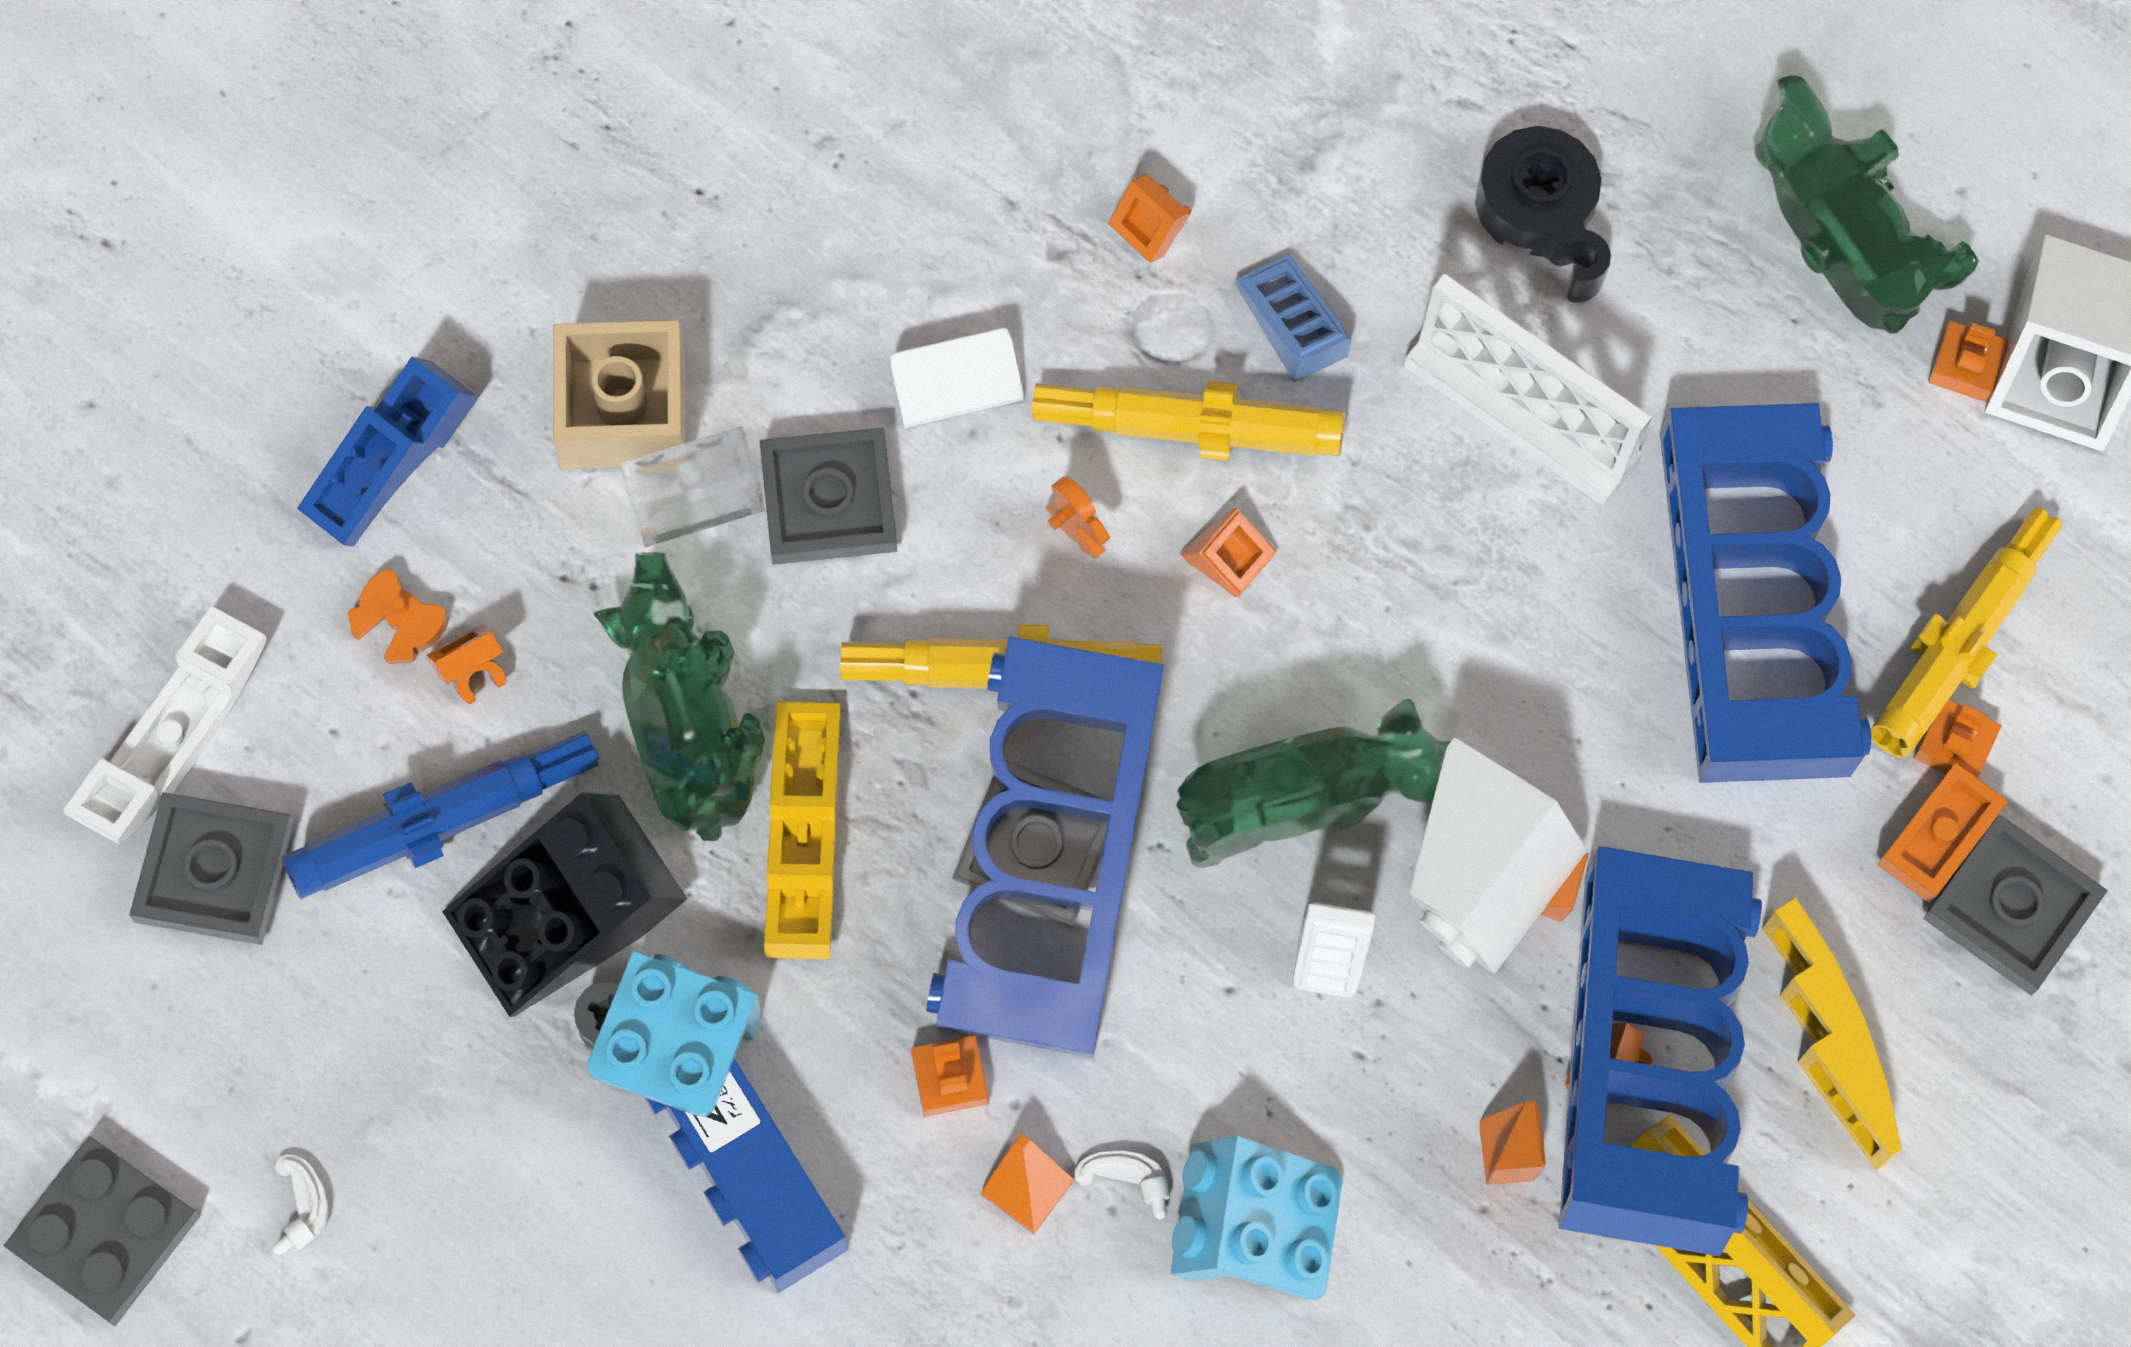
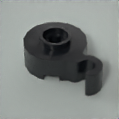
[1475,126,1611,303]

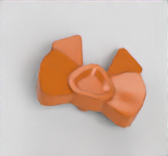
[1046,476,1110,559]
[348,569,449,664]

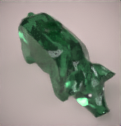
[1754,76,1979,334]
[594,552,765,842]
[1176,699,1451,868]

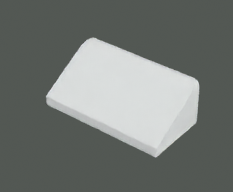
[888,328,1024,428]

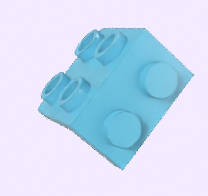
[587,951,762,1117]
[1170,1136,1342,1300]

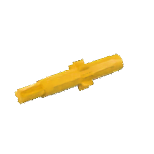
[1031,381,1345,461]
[1870,507,2063,758]
[840,625,1162,690]

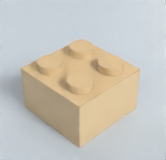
[553,320,686,469]

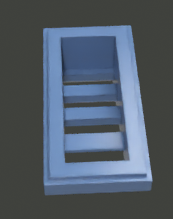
[1235,254,1351,382]

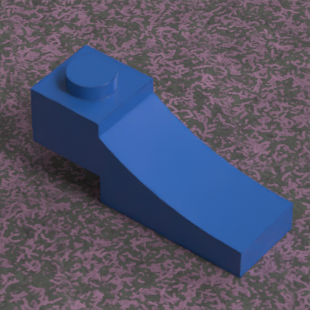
[297,356,478,546]

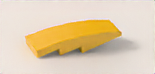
[764,702,841,959]
[1762,897,1902,1171]

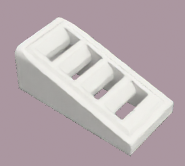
[1292,902,1375,998]

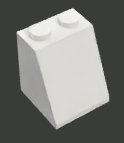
[1985,234,2131,452]
[1409,737,1588,975]

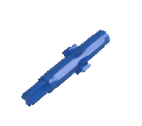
[282,731,599,899]

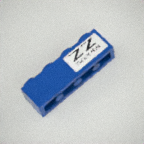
[644,1059,848,1293]

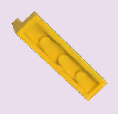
[1630,1114,1856,1347]

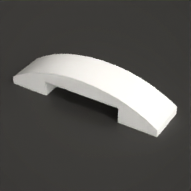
[63,606,267,845]

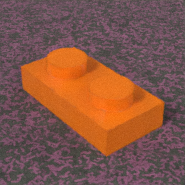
[1877,762,2008,903]

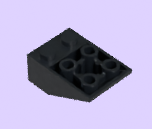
[442,792,688,1017]

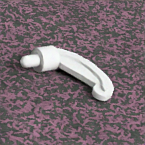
[1074,1150,1170,1220]
[272,1154,329,1255]

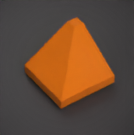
[1181,508,1277,597]
[981,1133,1074,1234]

